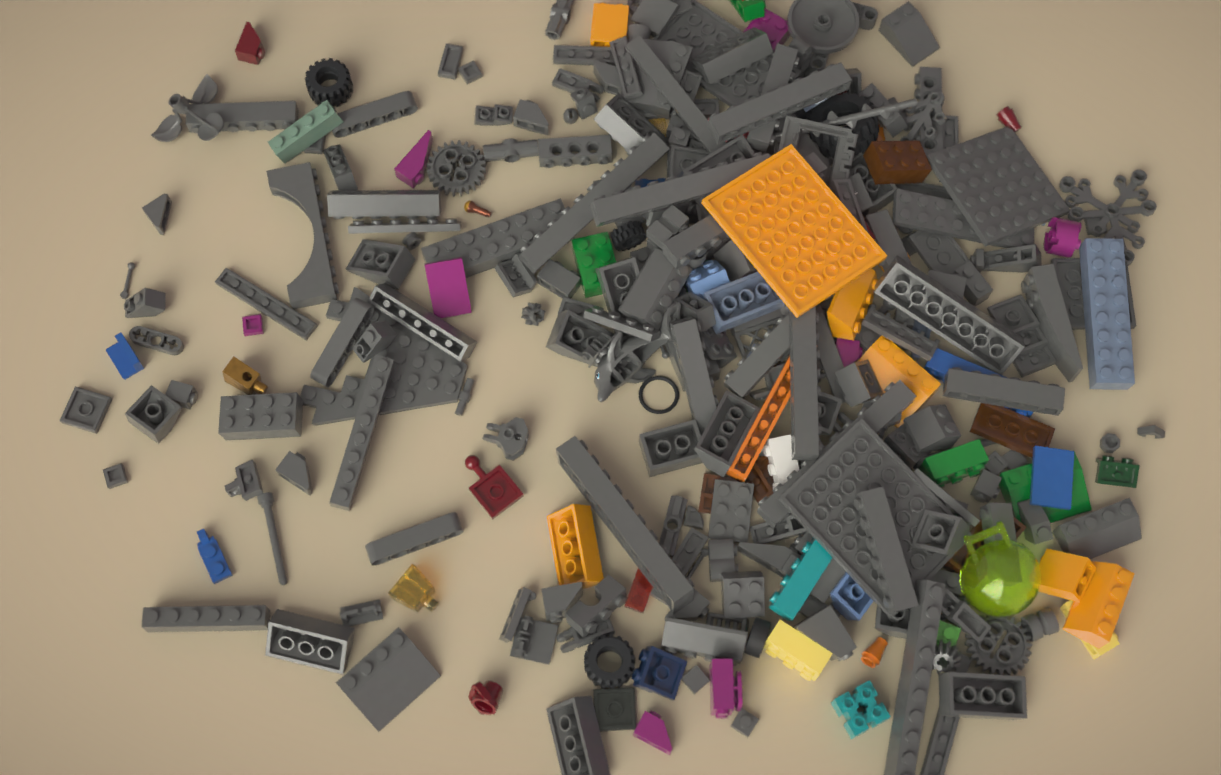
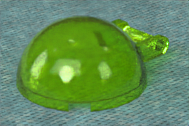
[960,521,1042,617]

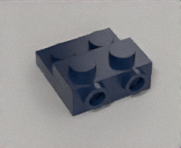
[632,646,687,700]

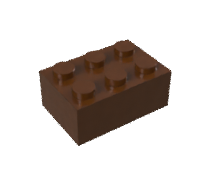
[863,140,932,184]

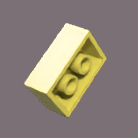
[764,620,833,681]

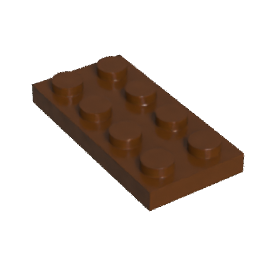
[969,403,1055,458]

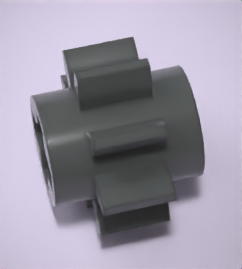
[521,303,545,326]

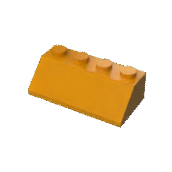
[827,269,878,341]
[547,504,604,589]
[1063,561,1135,649]

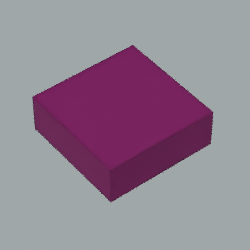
[242,314,264,336]

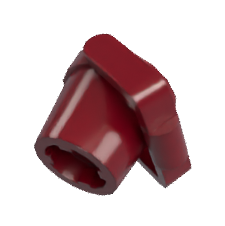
[468,681,503,715]

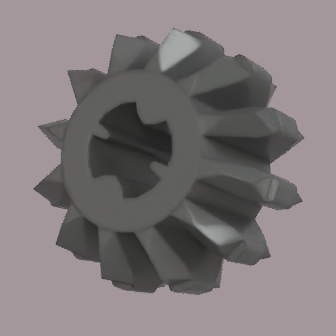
[932,639,962,674]

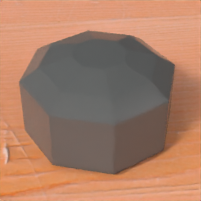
[1100,433,1120,453]

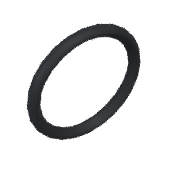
[639,376,679,414]

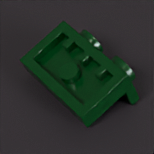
[1095,455,1140,488]

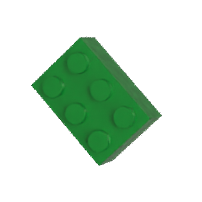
[572,231,616,298]
[919,439,989,488]

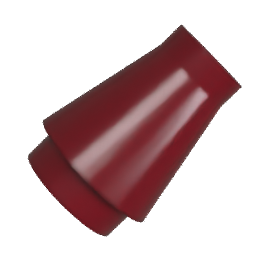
[997,106,1022,132]

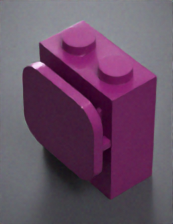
[709,659,742,719]

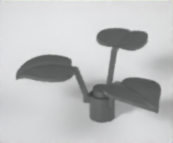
[151,74,224,142]

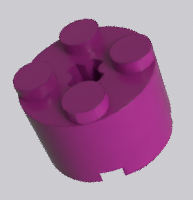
[1044,217,1082,258]

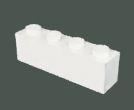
[763,434,800,516]

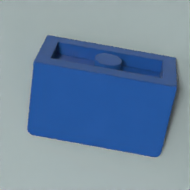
[106,332,144,380]

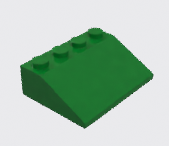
[999,451,1092,532]

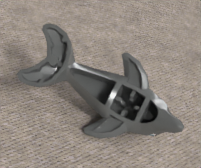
[594,302,681,402]

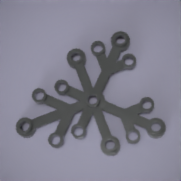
[1059,169,1157,266]

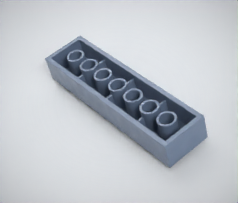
[1079,238,1135,390]

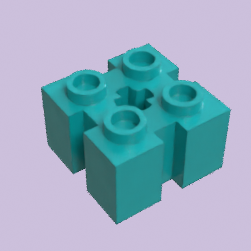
[831,680,891,740]

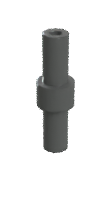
[455,378,475,416]

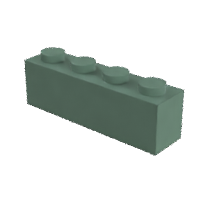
[268,100,344,164]

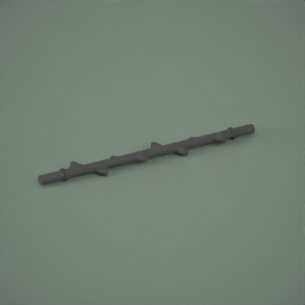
[772,98,918,142]

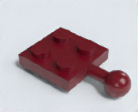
[465,455,524,520]

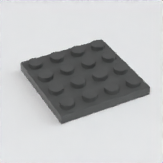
[1051,258,1136,330]

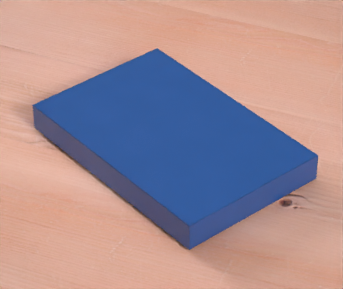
[1030,446,1074,510]

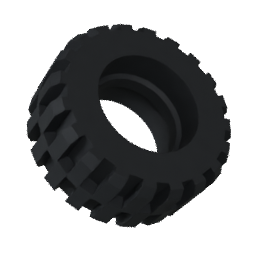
[807,93,879,159]

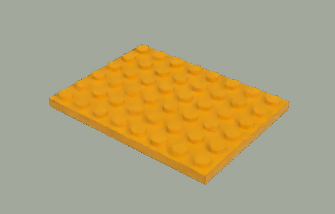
[701,144,887,318]

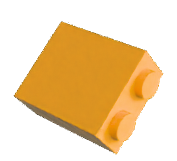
[590,3,629,47]
[1031,548,1096,602]

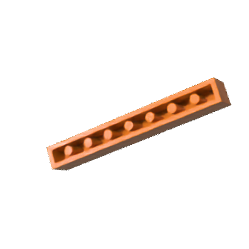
[726,345,817,482]

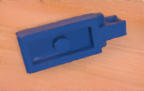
[197,528,233,585]

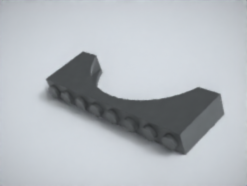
[267,162,339,309]

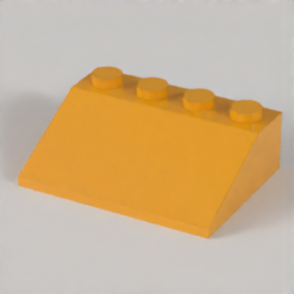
[857,335,941,428]

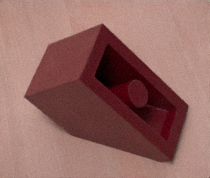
[235,21,265,65]

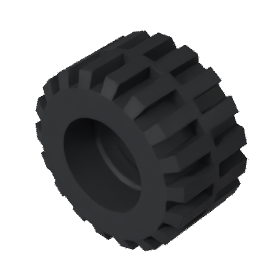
[305,58,353,107]
[584,634,635,689]

